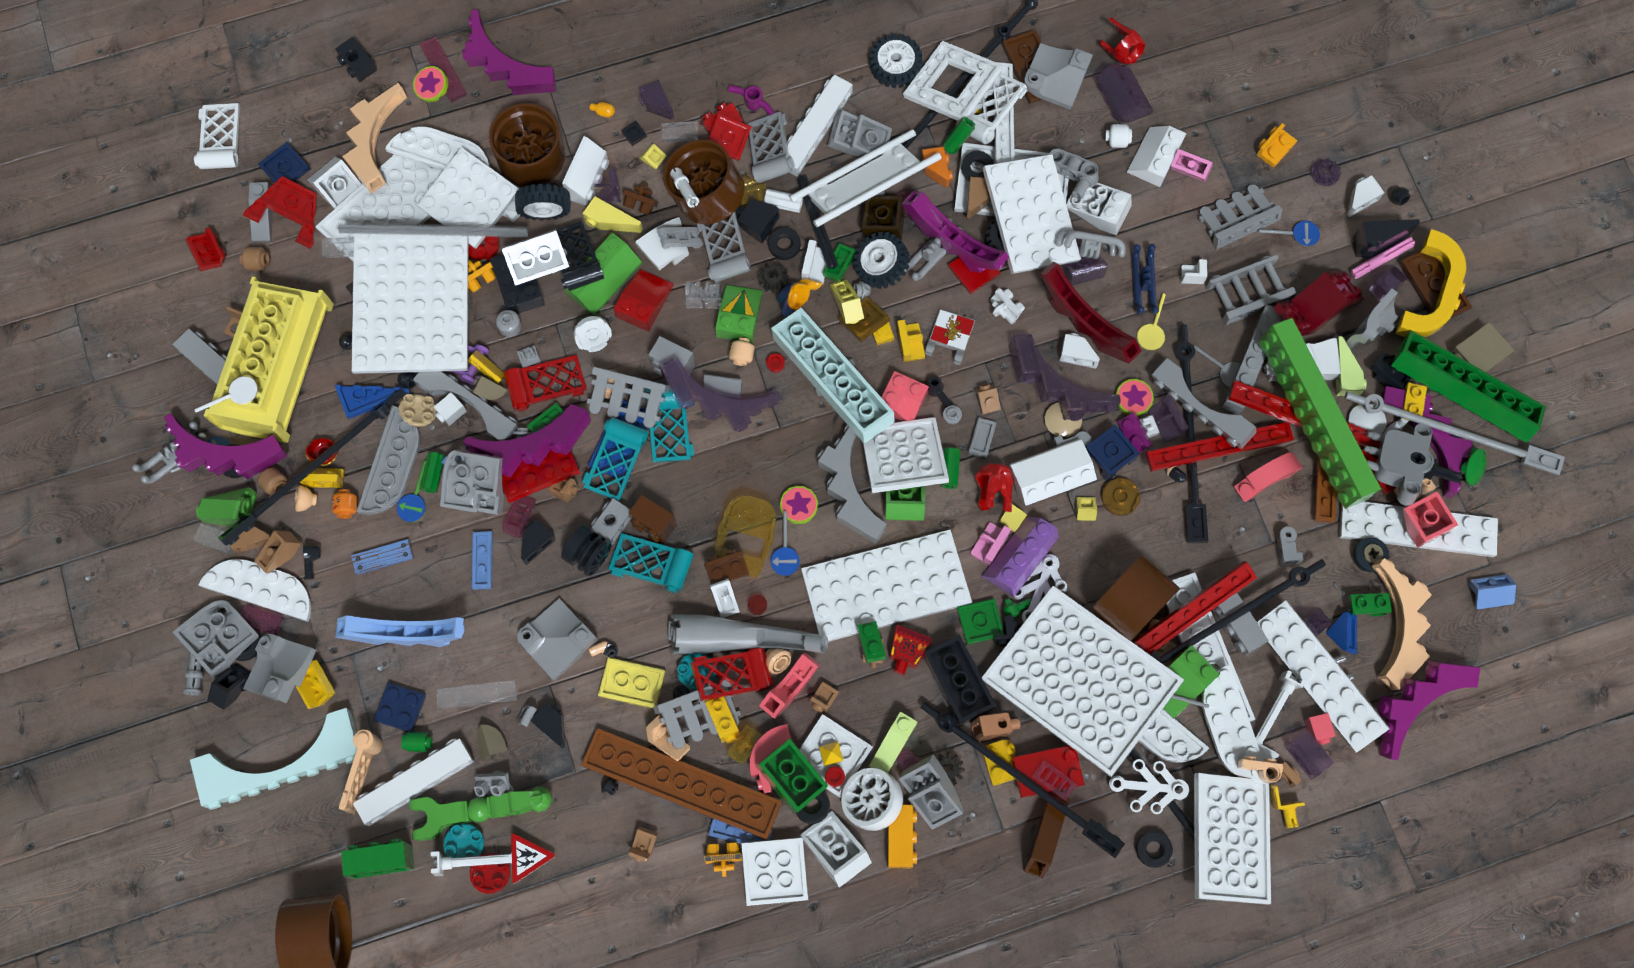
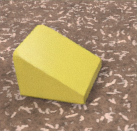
[639,143,667,169]
[1076,497,1097,521]
[999,504,1027,533]

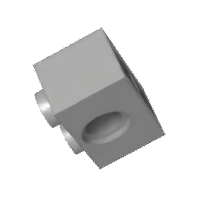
[591,498,630,545]

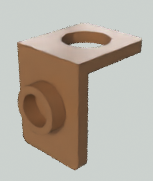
[224,306,243,338]

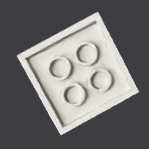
[799,714,873,798]
[742,837,808,906]

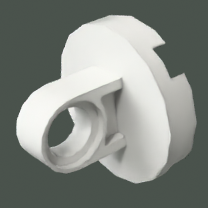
[573,316,612,352]

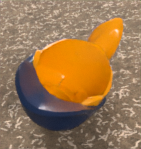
[778,279,822,317]

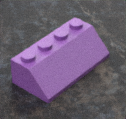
[982,516,1059,597]

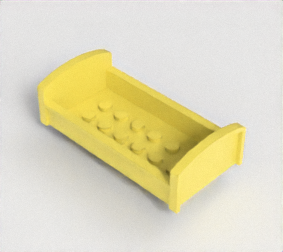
[204,277,334,443]

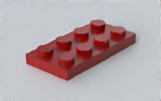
[502,450,580,503]

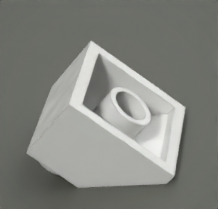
[308,156,361,209]

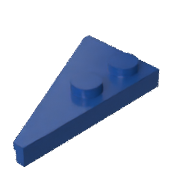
[335,385,411,419]

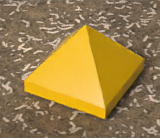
[819,741,843,766]

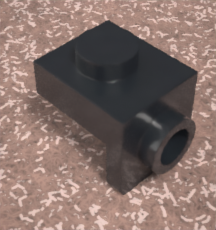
[993,615,1018,646]

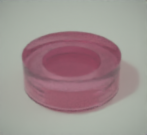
[898,751,918,770]

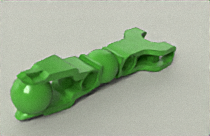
[409,786,553,841]

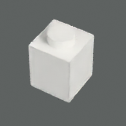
[434,393,467,426]

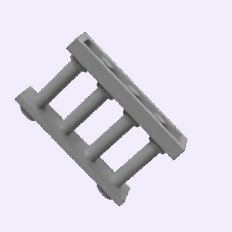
[1206,255,1296,326]

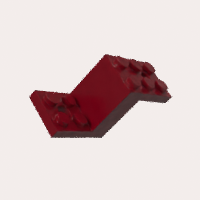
[1273,271,1364,336]

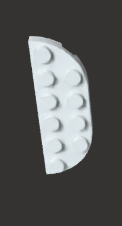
[385,127,490,171]
[199,559,311,622]
[1202,665,1269,782]
[1139,709,1209,763]

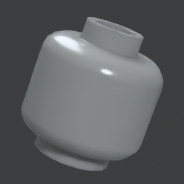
[496,310,522,337]

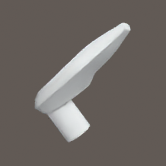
[1383,418,1409,435]

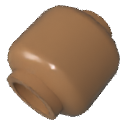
[239,247,270,271]
[258,467,287,496]

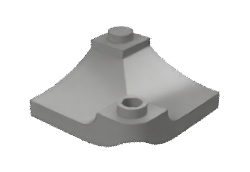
[1024,43,1093,110]
[1346,289,1399,350]
[440,449,505,515]
[517,598,597,681]
[173,600,259,680]
[243,634,316,704]

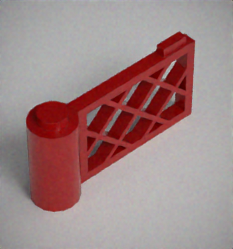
[504,355,587,412]
[691,648,774,702]

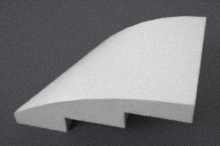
[635,217,689,271]

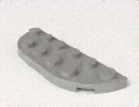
[357,406,420,515]

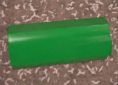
[943,117,976,154]
[941,447,960,489]
[420,452,445,494]

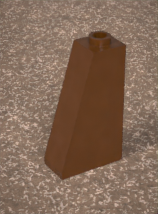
[1023,792,1070,879]

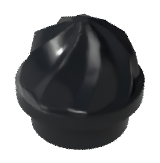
[1391,187,1411,206]
[397,372,416,389]

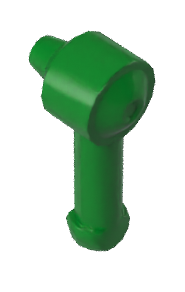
[1003,597,1042,618]

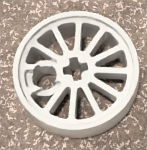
[841,768,903,831]

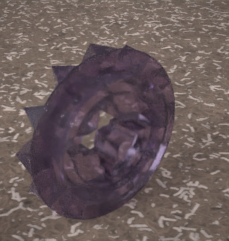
[1311,158,1341,186]

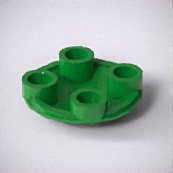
[1461,448,1487,486]

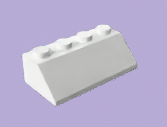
[1009,439,1097,506]

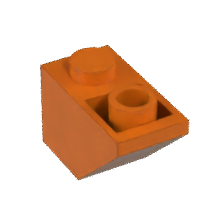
[921,147,953,188]

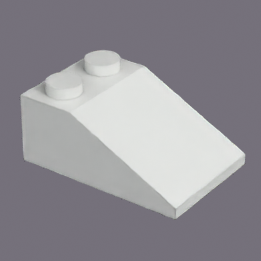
[800,811,872,888]

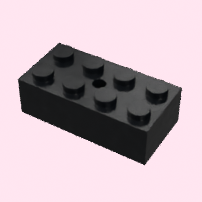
[923,635,996,727]

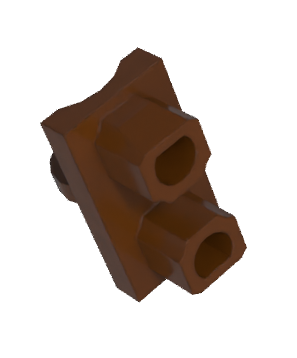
[623,182,659,215]

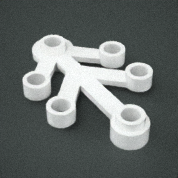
[1014,554,1068,622]
[1109,759,1189,814]

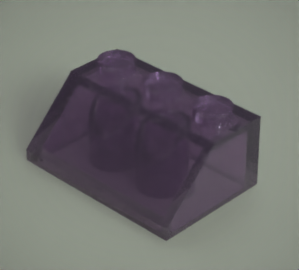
[1096,64,1154,123]

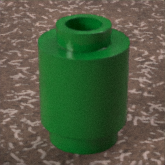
[401,732,432,752]

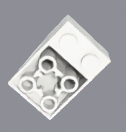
[1066,182,1132,235]

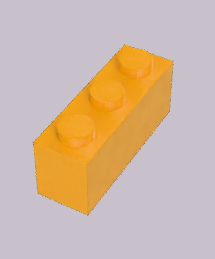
[888,805,917,869]

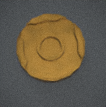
[1101,478,1141,516]

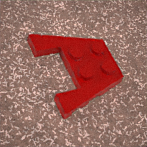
[243,176,316,249]

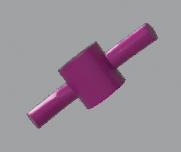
[728,85,776,115]

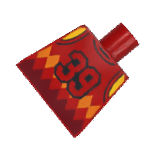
[890,625,932,676]

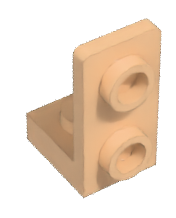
[646,714,690,761]

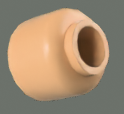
[729,338,755,366]

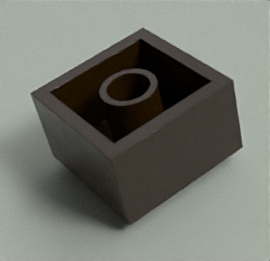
[862,196,905,240]

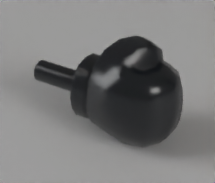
[339,332,352,350]

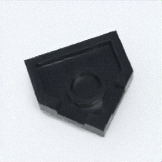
[1370,354,1412,389]

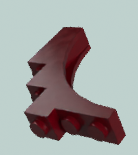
[1040,262,1142,364]

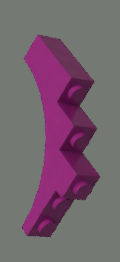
[462,9,556,95]
[902,191,1009,272]
[1380,386,1473,498]
[463,404,591,477]
[164,413,288,480]
[1378,660,1480,760]

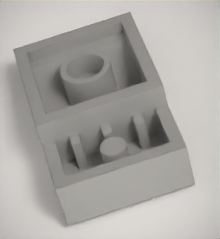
[827,110,892,160]
[898,754,964,830]

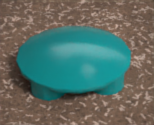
[677,654,716,690]
[443,824,484,859]

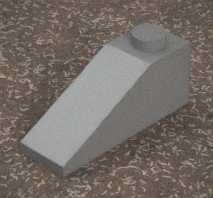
[248,182,273,242]

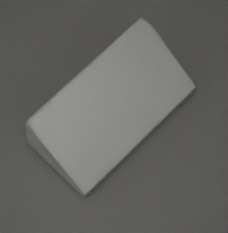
[703,374,743,399]

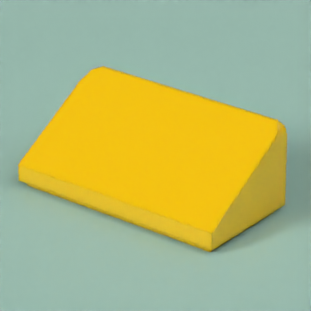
[468,350,504,384]

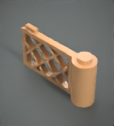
[338,730,383,814]

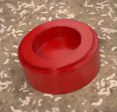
[766,353,785,373]
[825,766,845,787]

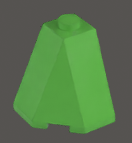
[196,488,258,527]

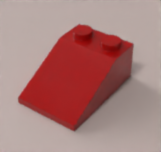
[614,269,674,332]
[1012,746,1085,798]

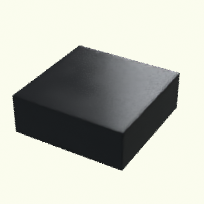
[621,121,647,146]

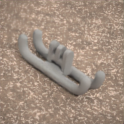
[904,218,963,281]
[1055,230,1126,259]
[132,422,207,484]

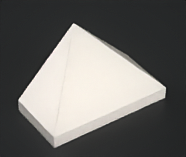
[710,579,740,618]

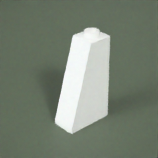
[1264,338,1341,382]

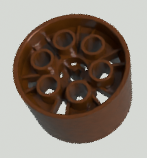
[489,103,565,187]
[663,140,745,224]
[1092,555,1180,641]
[275,894,352,968]

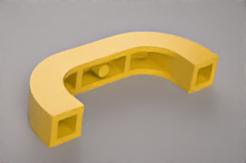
[1395,229,1466,337]

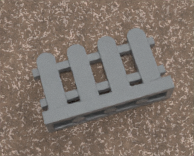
[1198,185,1283,250]
[587,367,670,428]
[653,680,741,749]

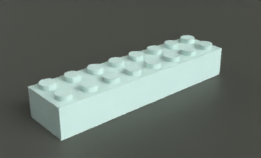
[771,308,895,444]

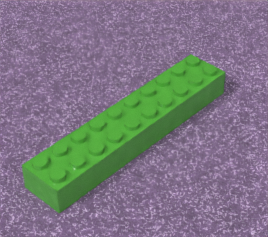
[1258,318,1381,509]

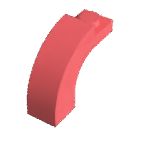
[1234,452,1303,502]
[759,653,820,719]
[750,724,791,795]

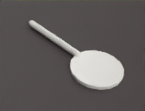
[195,376,258,412]

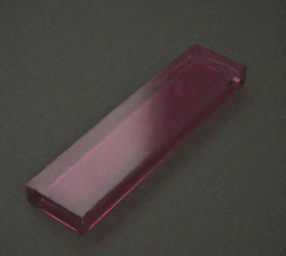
[419,37,467,103]

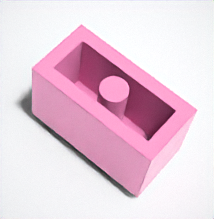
[1171,149,1213,183]

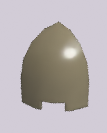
[472,375,507,400]
[477,725,508,762]

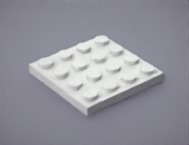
[417,147,519,249]
[863,417,949,493]

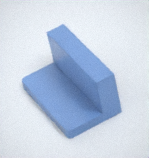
[1469,574,1516,609]

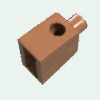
[970,713,1020,742]

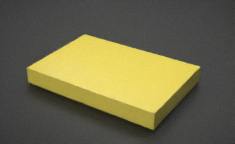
[598,657,666,709]

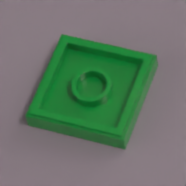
[957,598,1005,646]

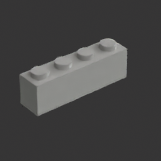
[172,329,227,384]
[1202,574,1269,656]

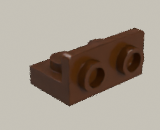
[704,549,749,585]

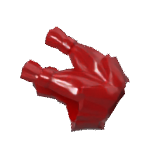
[1099,17,1146,64]
[975,463,1015,512]

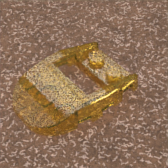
[715,495,776,579]

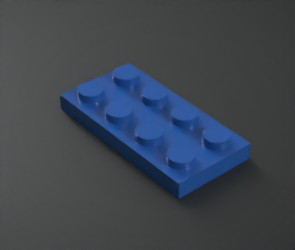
[588,400,648,481]

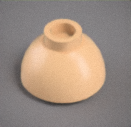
[294,485,317,512]
[765,648,791,674]

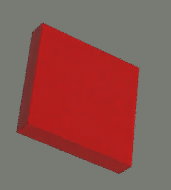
[708,113,752,161]
[948,257,1000,295]

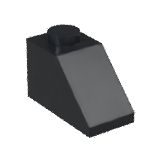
[521,519,555,565]
[207,664,250,710]
[530,702,565,749]

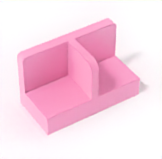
[971,522,1011,566]

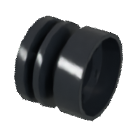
[561,525,612,577]

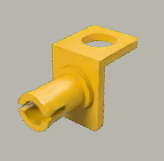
[1269,785,1305,828]

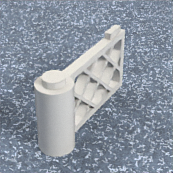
[956,73,1027,144]
[194,103,240,169]

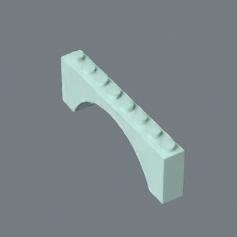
[190,708,357,810]

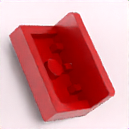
[699,102,743,135]
[186,227,225,272]

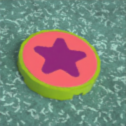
[413,66,448,102]
[1116,379,1154,416]
[780,486,818,524]

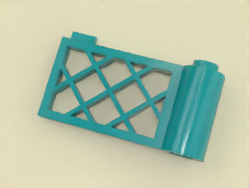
[645,386,694,463]
[582,417,648,502]
[609,533,694,594]

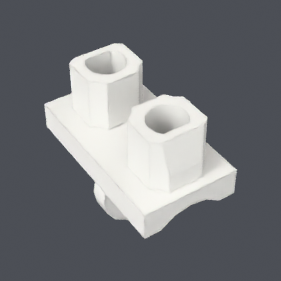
[990,288,1025,325]

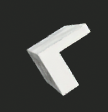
[801,240,827,284]

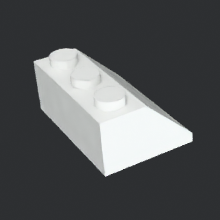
[1127,126,1186,187]
[562,136,609,206]
[502,229,569,285]

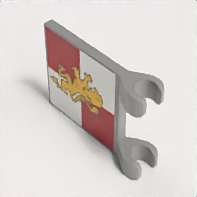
[925,309,975,365]

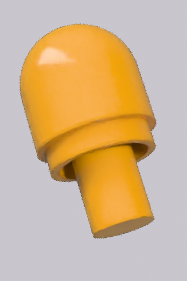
[590,102,615,118]

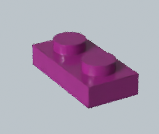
[1118,413,1152,453]

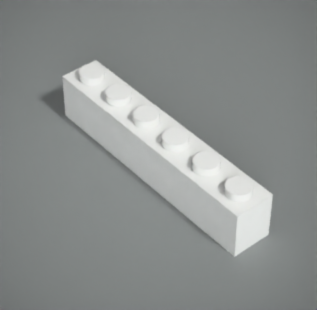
[779,75,853,177]
[353,738,475,826]

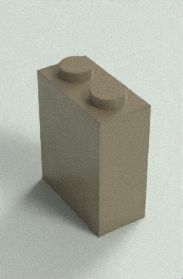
[1451,322,1515,373]

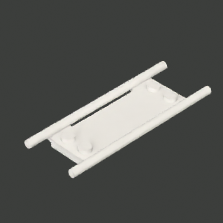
[789,129,942,227]

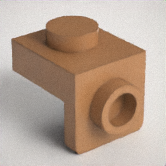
[975,383,1001,414]
[548,478,579,503]
[810,682,839,713]
[1268,762,1302,788]
[628,826,658,862]

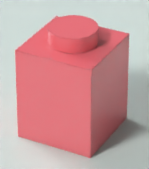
[1304,713,1336,746]

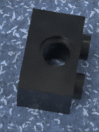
[335,37,377,82]

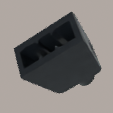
[735,200,780,244]

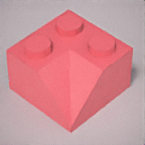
[881,371,929,422]
[1403,491,1458,548]

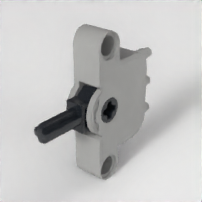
[1364,424,1462,506]

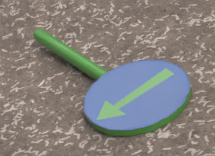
[397,460,426,522]

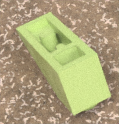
[1336,336,1367,396]
[869,712,917,773]

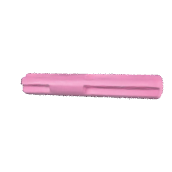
[1350,237,1415,279]

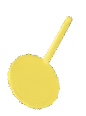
[1137,293,1166,351]

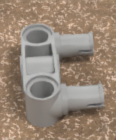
[1049,149,1099,199]

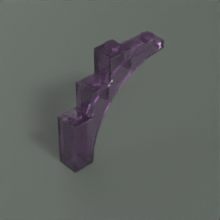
[1009,334,1121,421]
[658,357,782,432]

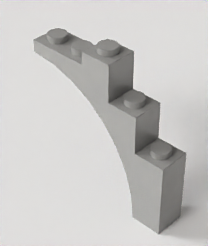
[817,425,887,544]

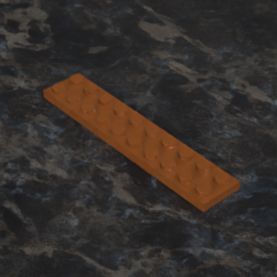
[581,728,783,840]

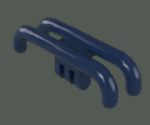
[1132,244,1159,315]

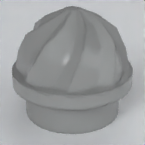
[853,281,871,300]

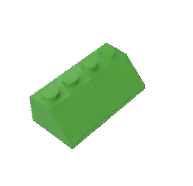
[564,233,642,316]

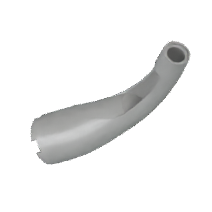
[668,614,828,654]

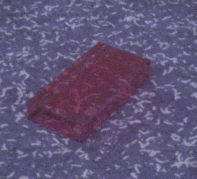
[241,605,283,635]

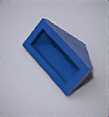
[1326,612,1357,655]

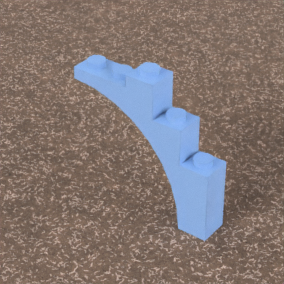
[335,615,464,647]

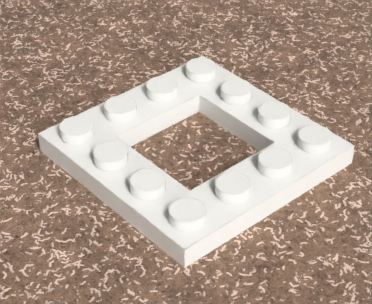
[903,41,1003,121]

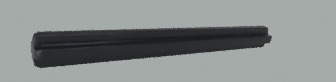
[797,175,838,269]

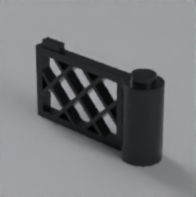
[556,221,605,291]

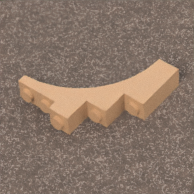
[342,83,407,194]
[1372,558,1432,691]

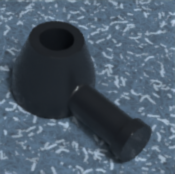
[925,377,953,408]
[303,543,320,580]

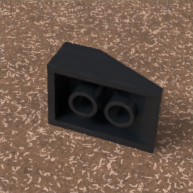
[1353,219,1420,259]

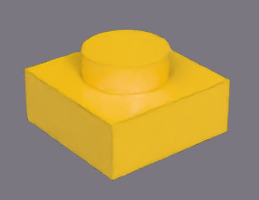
[873,322,894,346]

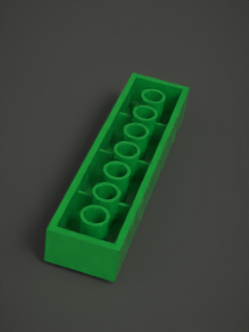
[1392,330,1546,443]

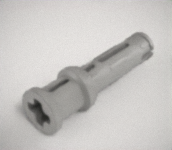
[183,653,204,696]

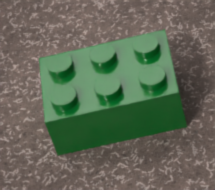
[756,739,828,814]
[341,839,414,879]

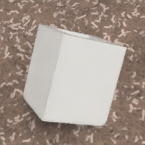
[1181,259,1207,284]

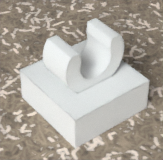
[1140,415,1159,438]

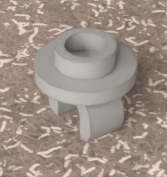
[943,406,962,424]
[513,428,532,439]

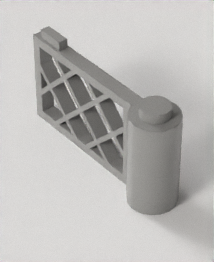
[748,111,795,184]
[697,212,751,283]

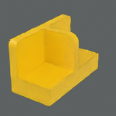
[897,320,925,362]

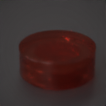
[748,595,767,615]

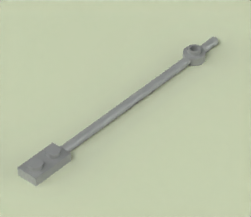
[1344,391,1565,475]

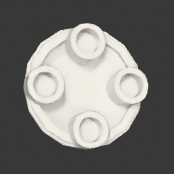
[1349,403,1387,434]

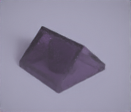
[1062,255,1108,285]

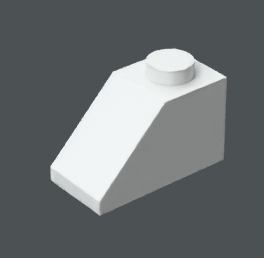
[1347,175,1385,217]
[1059,333,1100,368]

